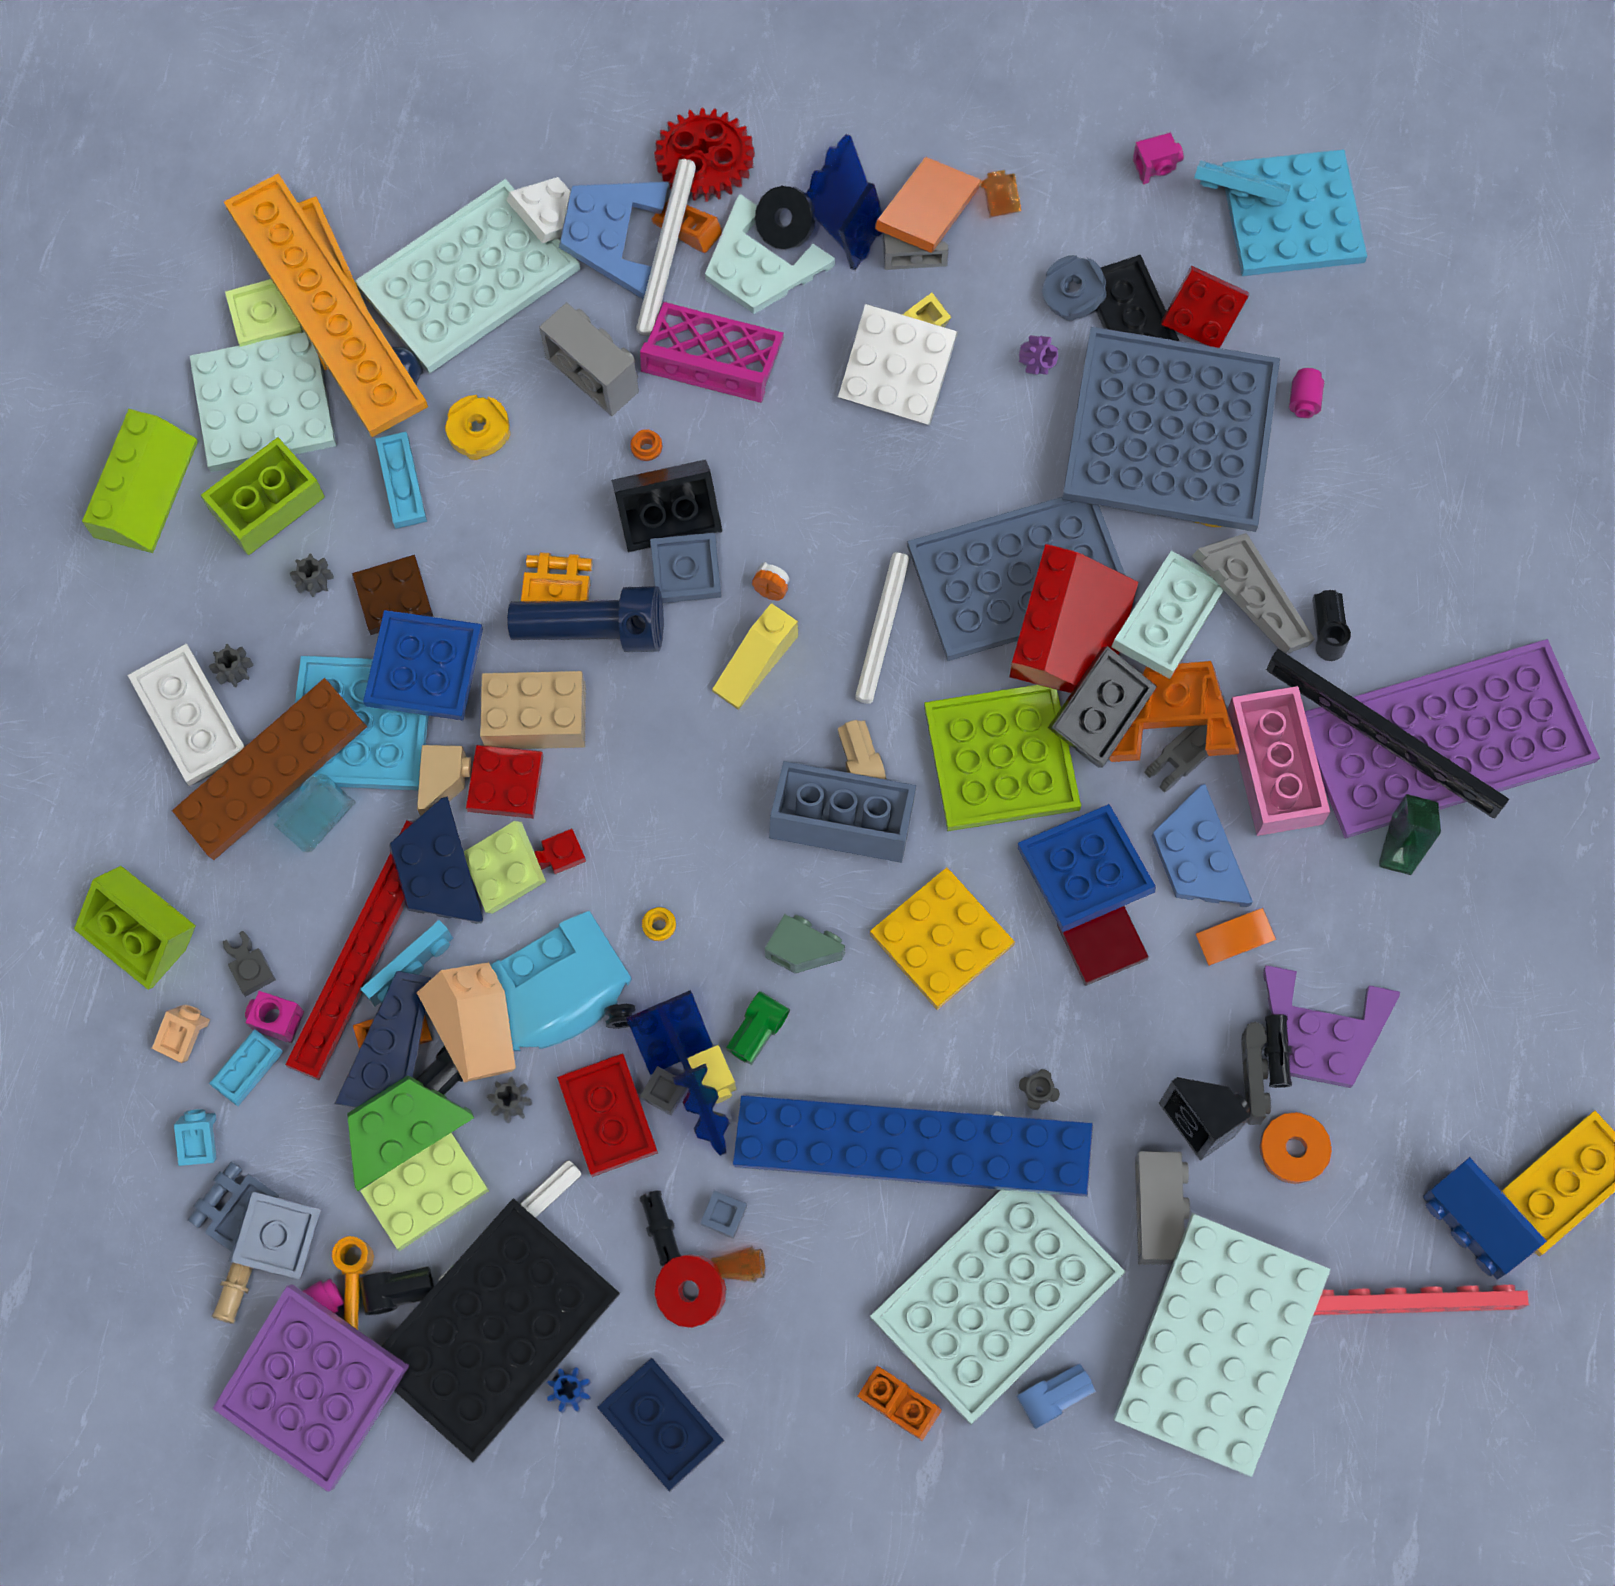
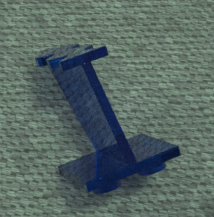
[806,134,882,270]
[626,990,730,1156]

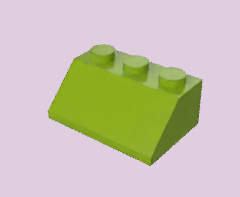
[74,866,196,990]

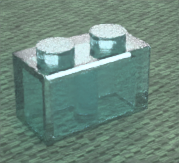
[274,774,356,852]

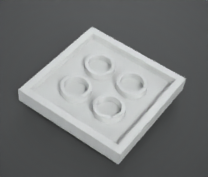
[838,304,958,425]

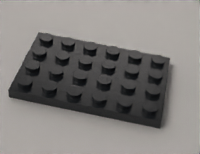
[381,1198,620,1463]

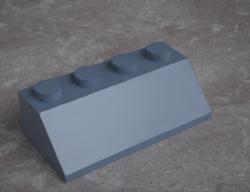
[769,761,916,863]

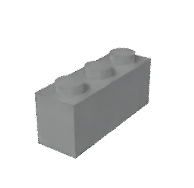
[1135,1152,1190,1265]

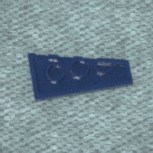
[334,971,431,1108]

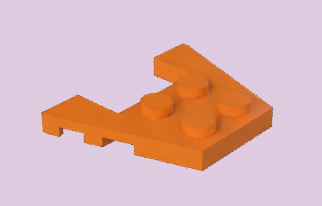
[1109,661,1239,762]

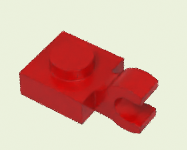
[534,829,586,874]

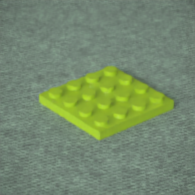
[924,685,1081,832]

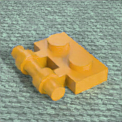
[521,552,593,601]

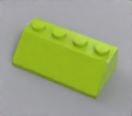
[82,409,198,553]

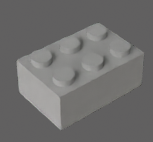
[539,302,639,416]

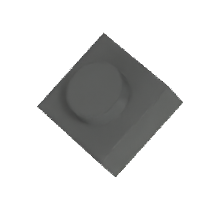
[640,1066,689,1115]

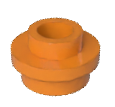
[630,429,663,461]

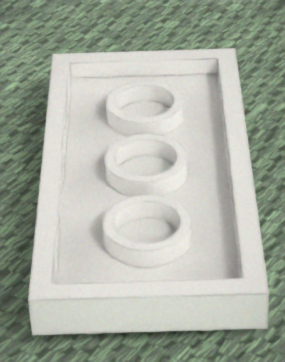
[128,644,245,786]

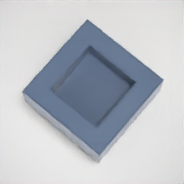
[700,1190,747,1239]

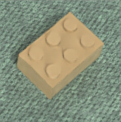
[480,671,586,749]

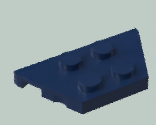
[389,796,483,924]

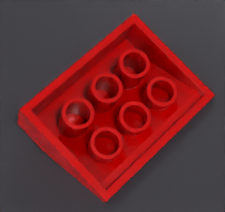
[1009,544,1138,693]

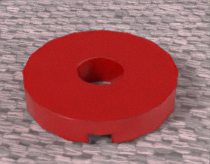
[654,1254,726,1328]

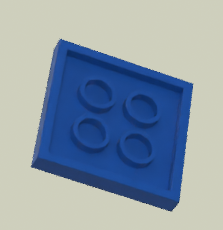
[363,610,483,721]
[1018,804,1156,932]

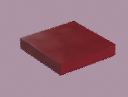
[1057,906,1149,986]

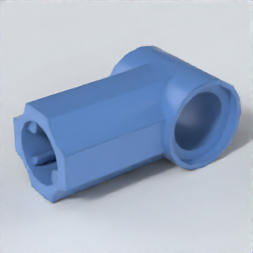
[1017,1364,1095,1429]

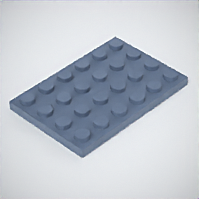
[907,497,1136,661]

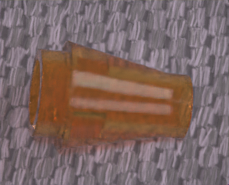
[711,1246,765,1282]

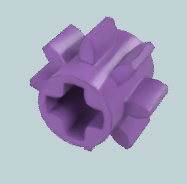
[1019,335,1058,375]

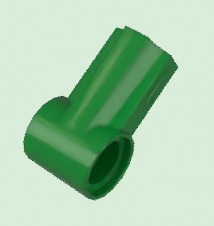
[726,991,790,1065]

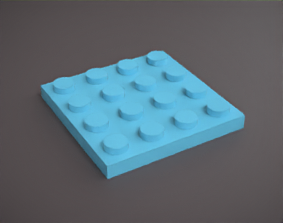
[1222,149,1367,276]
[295,656,429,791]

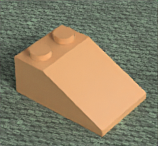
[417,962,516,1082]

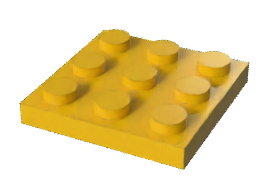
[870,867,1015,1010]

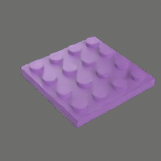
[212,1284,409,1492]

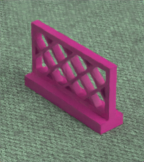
[640,302,784,403]

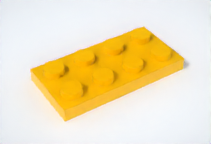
[1501,1111,1615,1257]

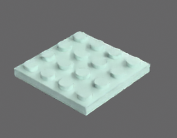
[190,332,336,472]

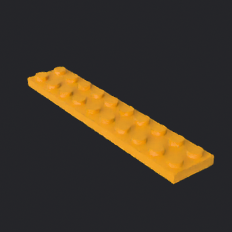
[224,173,428,437]

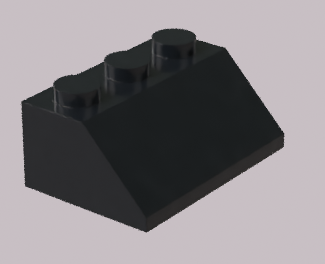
[612,459,723,552]
[1159,1077,1251,1161]

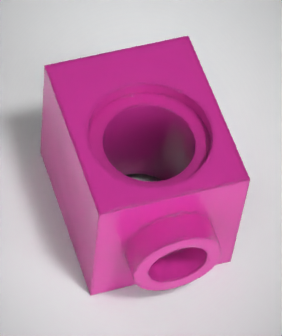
[245,991,304,1043]

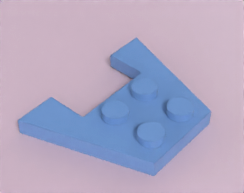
[559,182,668,299]

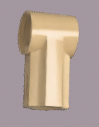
[838,720,886,779]

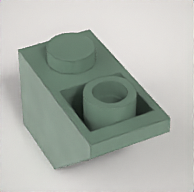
[765,914,845,974]

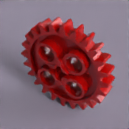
[654,107,754,202]

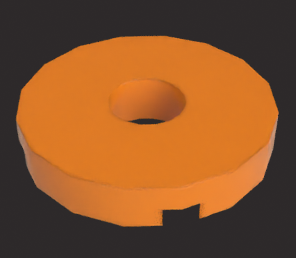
[1259,1112,1332,1184]

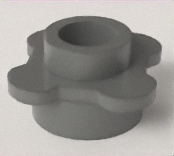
[1019,1069,1060,1110]

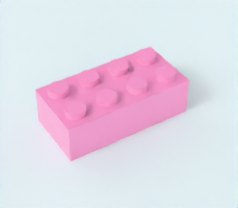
[1227,686,1330,836]

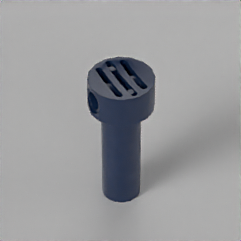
[507,586,664,652]

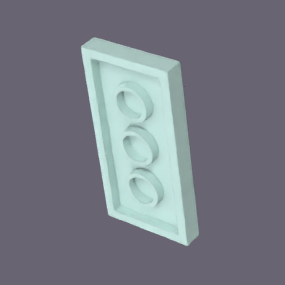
[1111,551,1224,679]

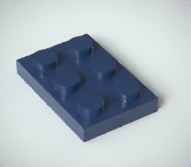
[597,1358,725,1492]

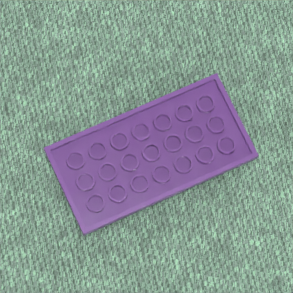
[1305,639,1600,839]

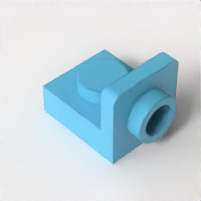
[174,1109,217,1166]

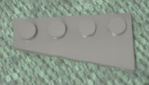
[1192,533,1315,654]

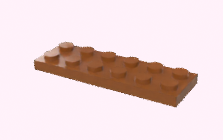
[172,678,367,860]

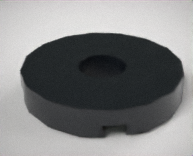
[755,186,816,249]

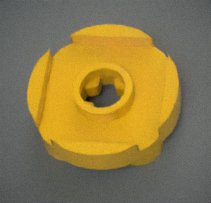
[445,395,510,460]

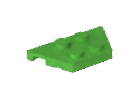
[347,1075,474,1191]

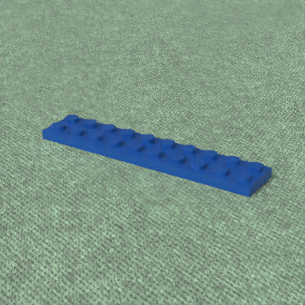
[733,1095,1093,1197]

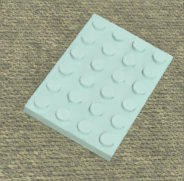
[355,179,580,374]
[870,1190,1125,1425]
[1113,1213,1331,1477]

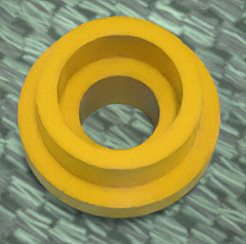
[642,907,676,941]

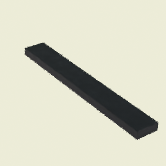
[1266,649,1509,819]

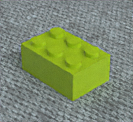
[200,437,325,556]

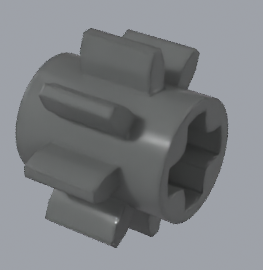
[290,554,334,597]
[209,644,253,687]
[487,1077,532,1123]

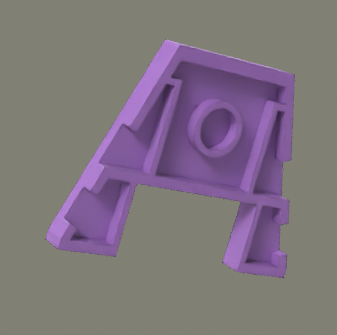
[1263,965,1400,1088]

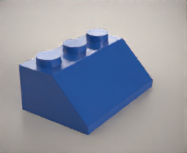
[1422,1157,1547,1279]

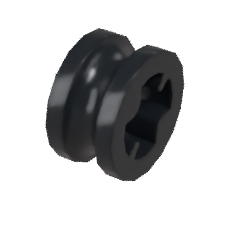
[604,1004,637,1029]

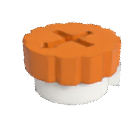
[752,562,789,601]

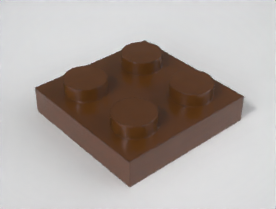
[352,554,433,635]

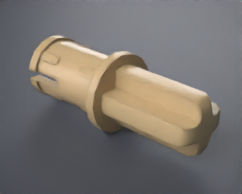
[212,1263,253,1324]

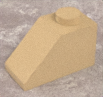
[417,745,472,816]

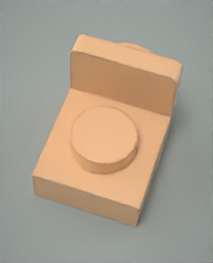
[152,1005,210,1063]

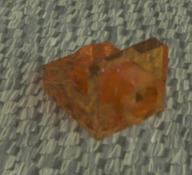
[980,170,1022,218]

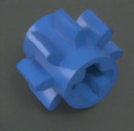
[547,1367,591,1413]

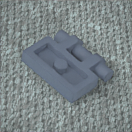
[188,1162,279,1251]

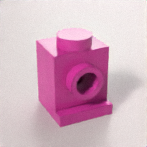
[1133,132,1184,185]

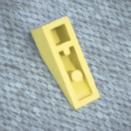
[712,603,798,710]

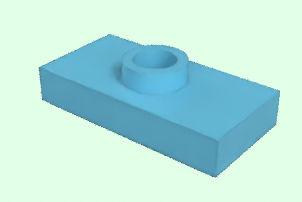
[209,1029,283,1106]

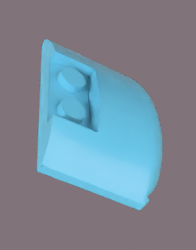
[491,911,632,1051]

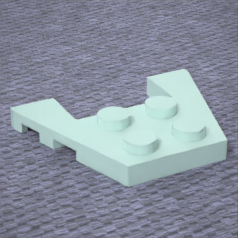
[705,194,835,314]

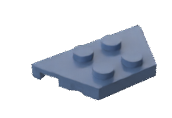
[1152,784,1253,907]

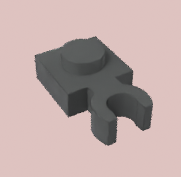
[223,931,276,997]

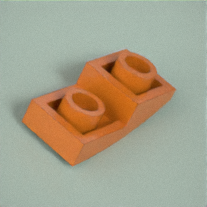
[1196,908,1276,966]
[857,1366,942,1441]

